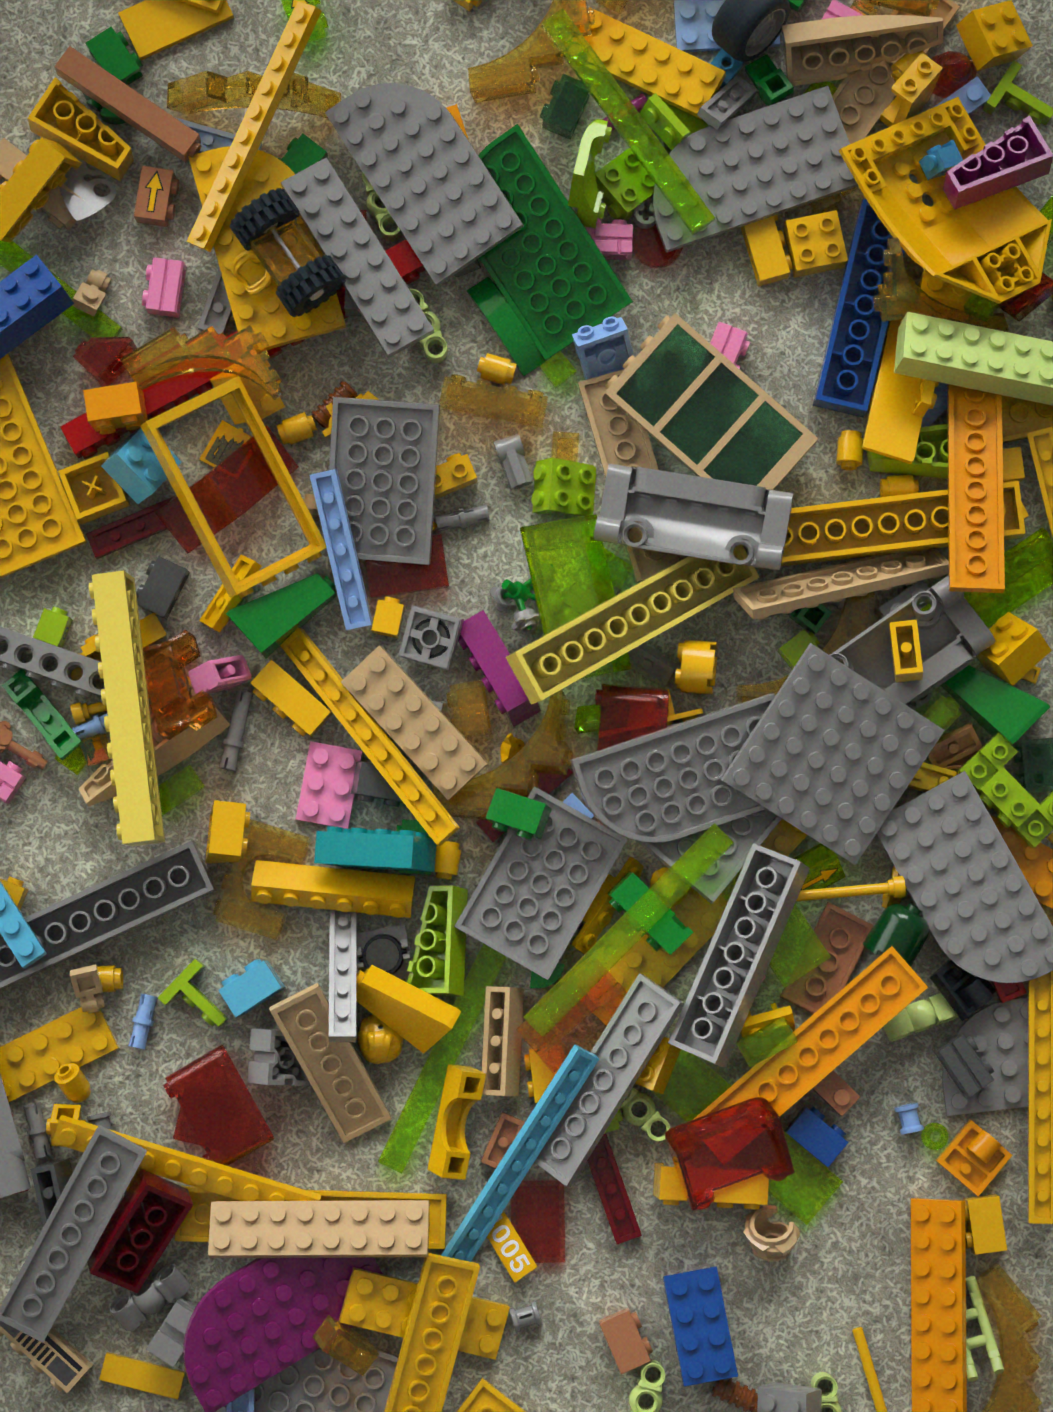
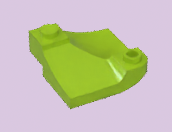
[568,119,612,229]

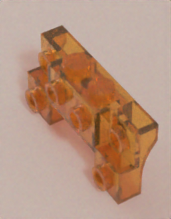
[143,629,218,740]
[515,960,627,1073]

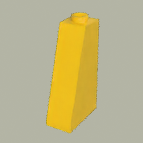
[356,965,461,1054]

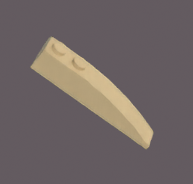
[782,15,943,86]
[79,684,231,806]

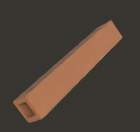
[54,46,201,163]

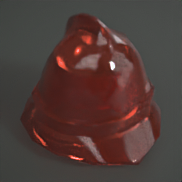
[932,51,977,98]

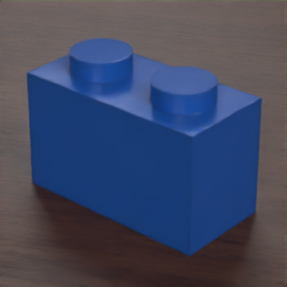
[784,1106,849,1167]

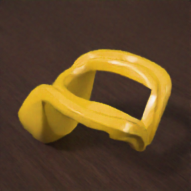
[230,243,285,295]

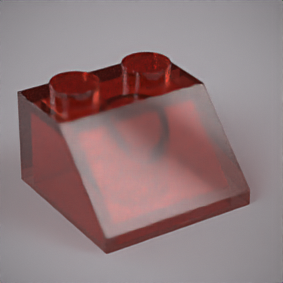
[73,337,141,387]

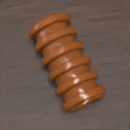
[311,381,358,429]
[711,1378,758,1412]

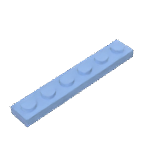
[310,469,373,630]

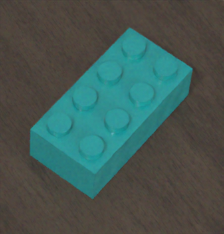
[314,826,437,872]

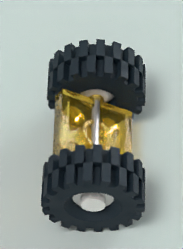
[230,188,346,317]

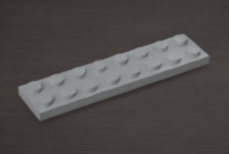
[281,157,434,358]
[534,973,684,1187]
[0,1125,147,1343]

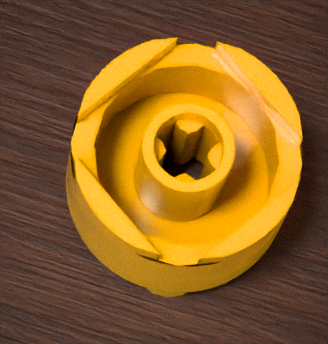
[675,639,718,695]

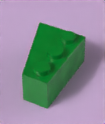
[607,871,694,955]

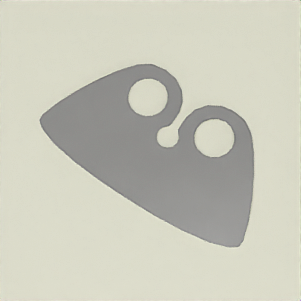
[59,155,116,221]

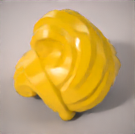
[357,1014,404,1064]

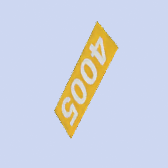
[487,1210,537,1283]

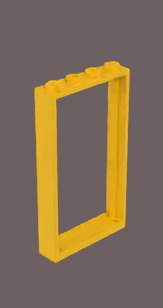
[140,376,326,599]

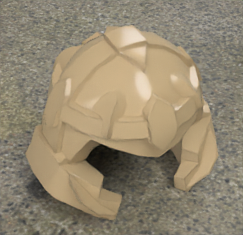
[743,1205,800,1262]

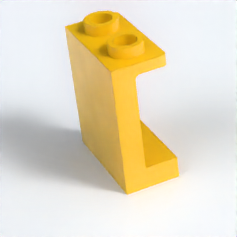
[879,53,943,127]

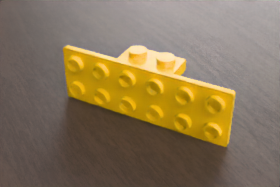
[862,315,939,464]

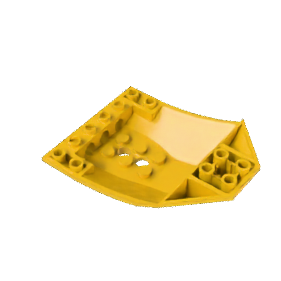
[839,97,1052,304]

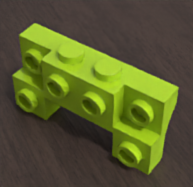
[957,733,1053,848]

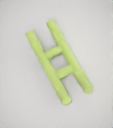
[966,1276,1005,1382]

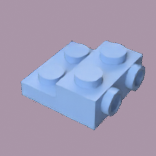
[572,317,634,380]

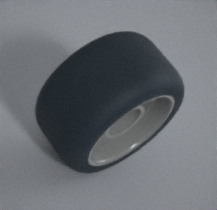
[712,0,790,62]

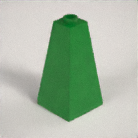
[226,573,337,658]
[940,665,1051,745]

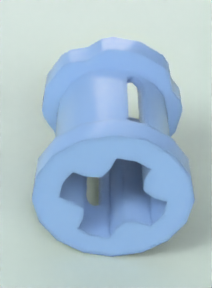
[895,1102,924,1134]

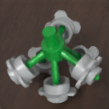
[490,559,562,632]

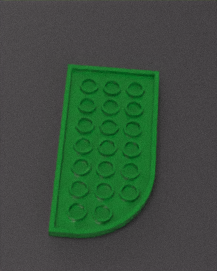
[478,124,633,360]

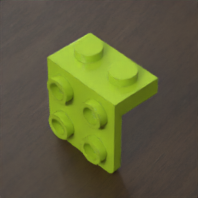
[640,93,708,150]
[595,146,658,221]
[531,457,596,517]

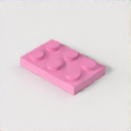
[296,741,363,829]

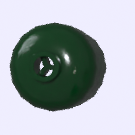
[863,903,929,966]

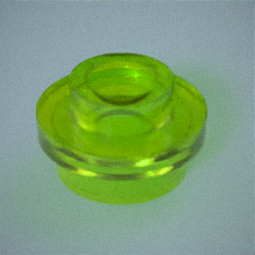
[921,1123,948,1150]

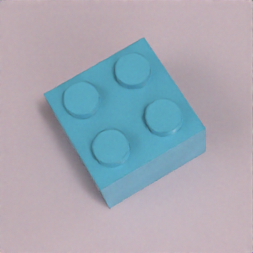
[101,427,181,504]
[218,959,286,1018]

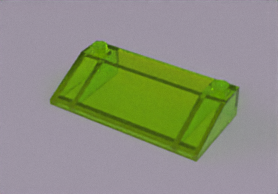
[520,514,632,681]

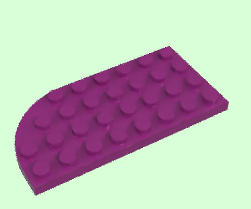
[183,1257,383,1412]

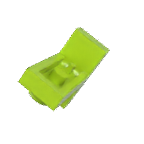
[983,60,1053,125]
[158,959,229,1027]

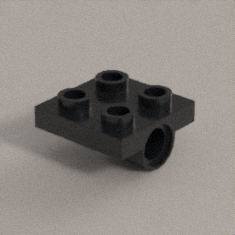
[929,959,996,1021]

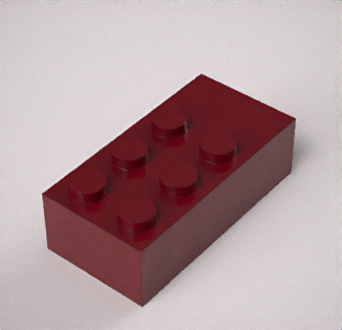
[87,1169,194,1293]

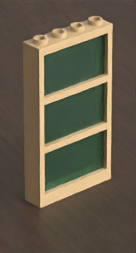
[605,313,819,490]

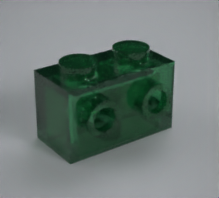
[540,74,592,140]
[1013,738,1053,794]

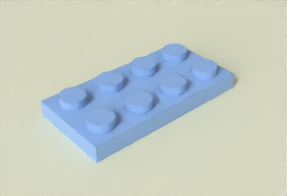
[673,0,780,53]

